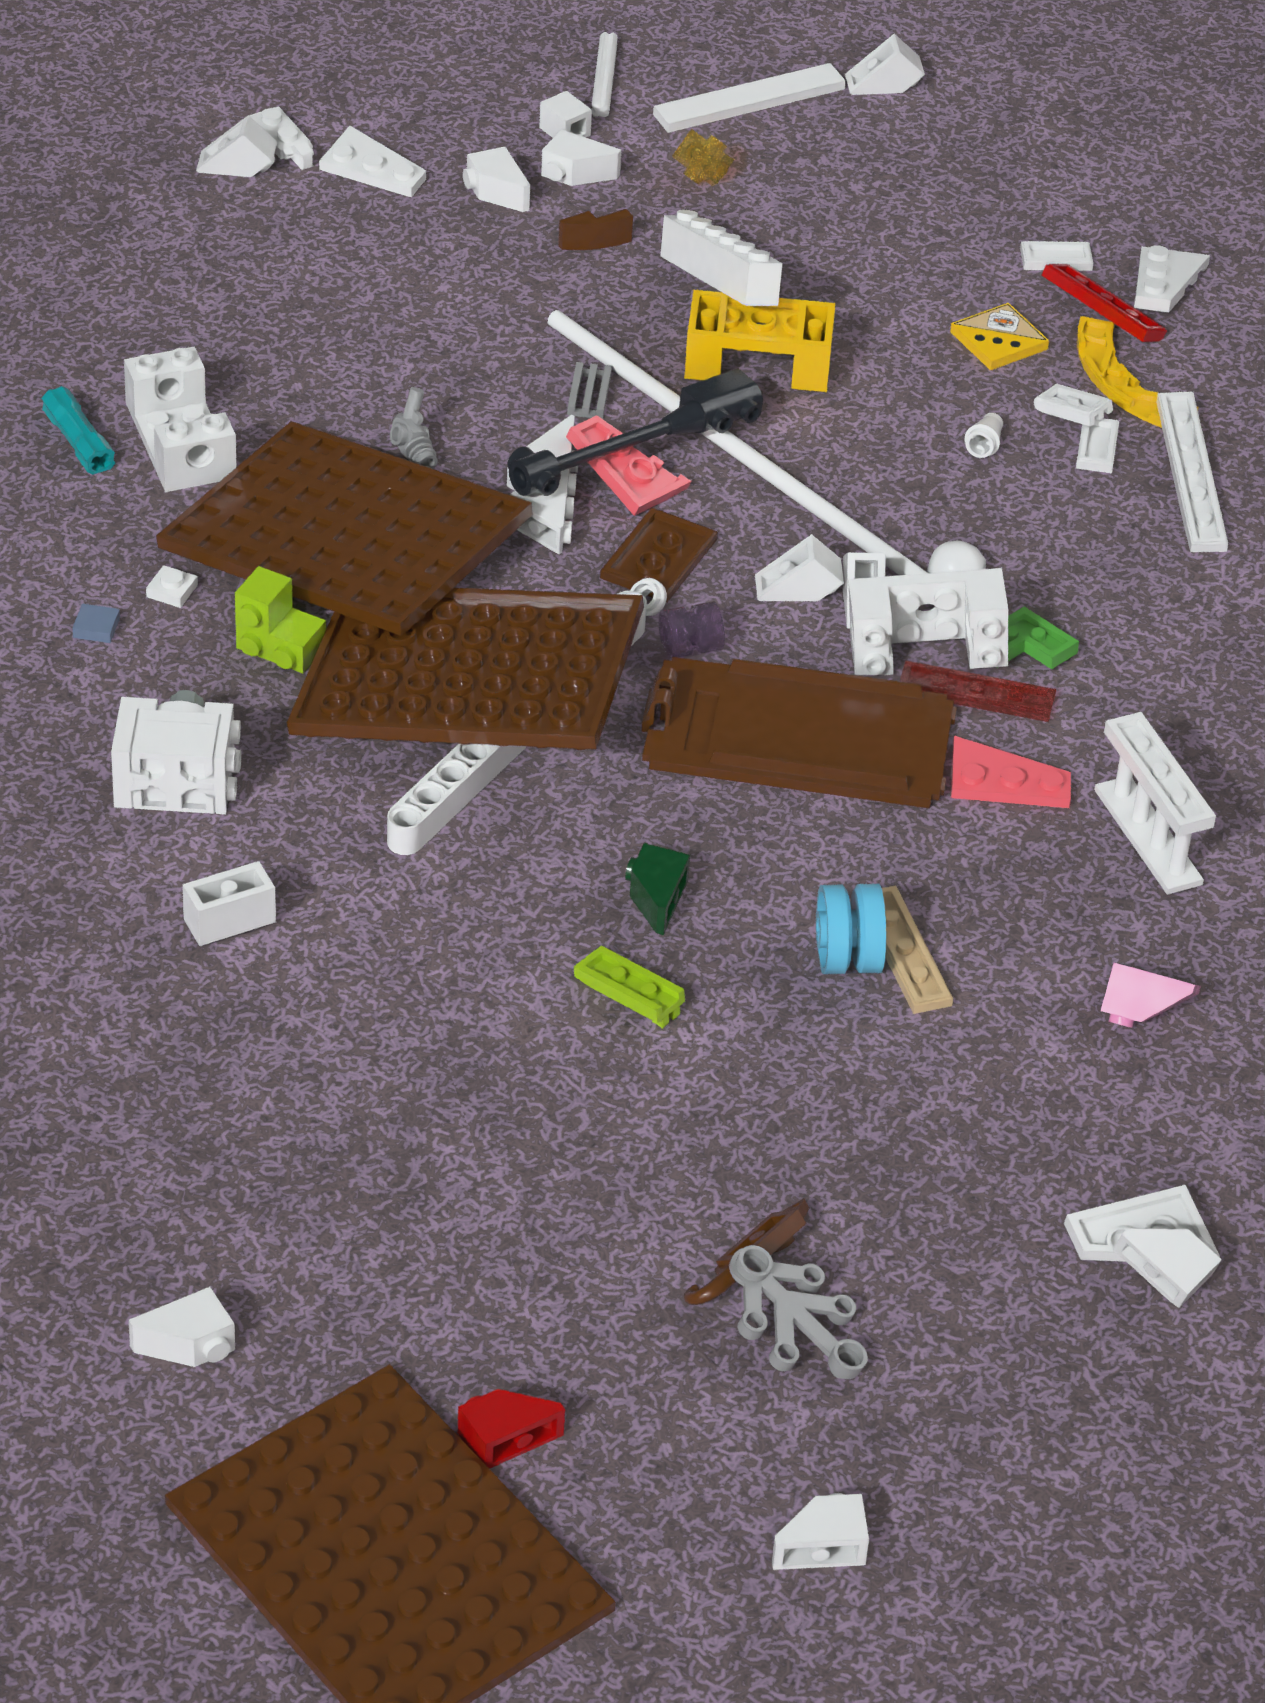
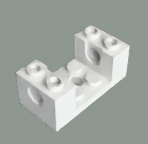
[124,346,236,492]
[848,568,1008,675]

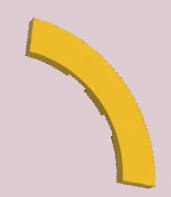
[1077,316,1199,428]

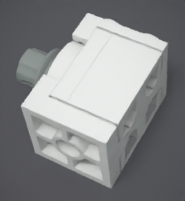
[111,690,241,814]

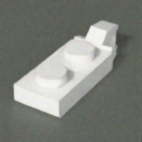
[249,106,314,170]

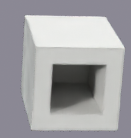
[539,91,592,138]

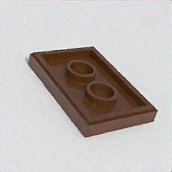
[600,507,718,603]

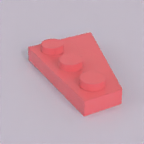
[566,415,692,516]
[951,736,1071,808]

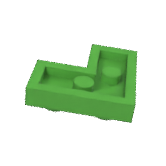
[996,607,1079,670]

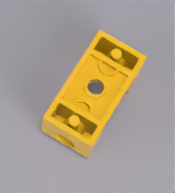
[684,290,835,392]

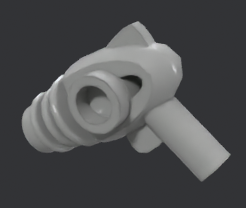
[390,387,438,469]

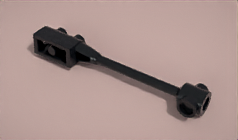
[507,368,763,496]

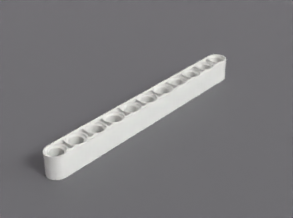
[387,591,647,855]

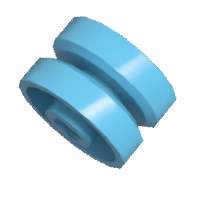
[816,884,886,974]

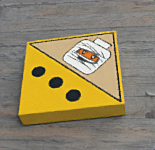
[950,303,1049,370]

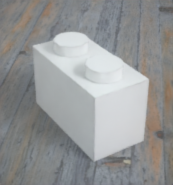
[182,861,276,946]

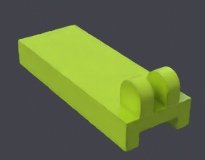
[573,945,685,1029]

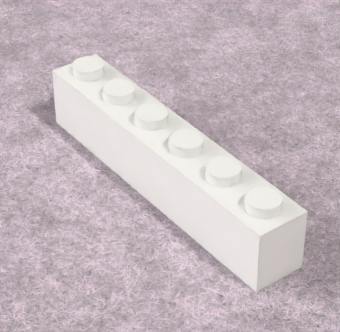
[660,210,782,306]

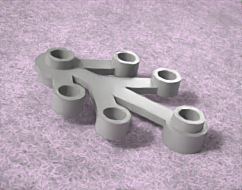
[729,1245,868,1379]

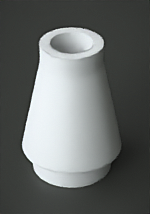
[964,413,1003,458]

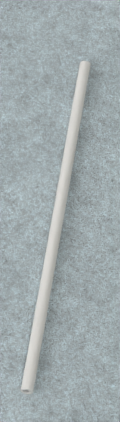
[548,310,928,575]

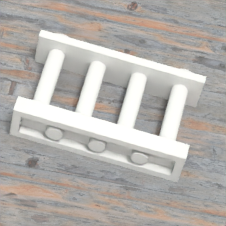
[1094,712,1216,895]

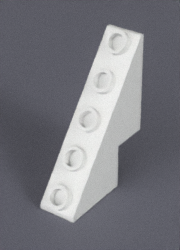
[507,415,578,554]

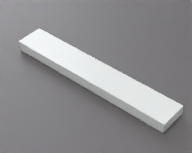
[653,63,845,133]
[1156,392,1228,552]

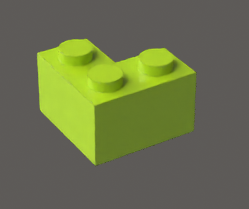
[235,566,326,674]

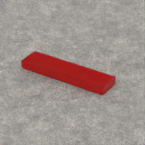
[1041,264,1167,342]

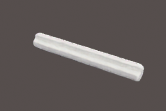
[592,32,618,117]

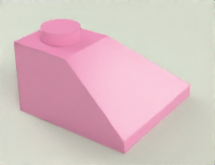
[1101,963,1201,1028]

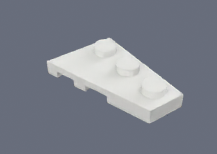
[1064,1185,1220,1262]

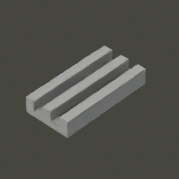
[567,362,612,419]

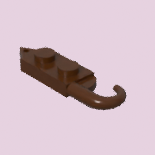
[684,1198,810,1305]

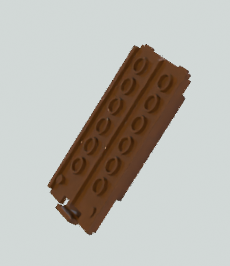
[641,657,957,808]

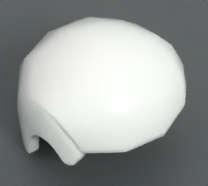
[927,540,986,573]

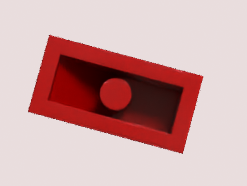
[457,1389,565,1469]

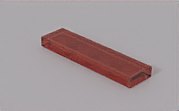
[899,661,1057,722]

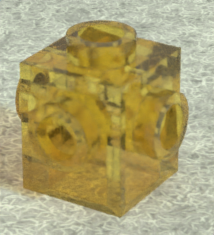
[672,129,734,186]

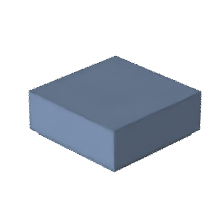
[72,604,120,643]

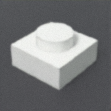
[146,565,198,608]

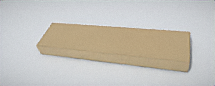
[882,885,953,1014]

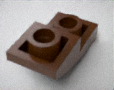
[558,209,633,250]

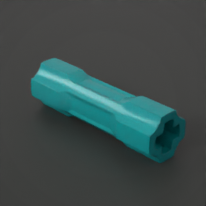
[41,386,115,475]

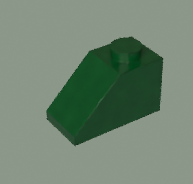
[625,843,690,935]

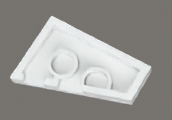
[319,126,426,197]
[1134,246,1210,313]

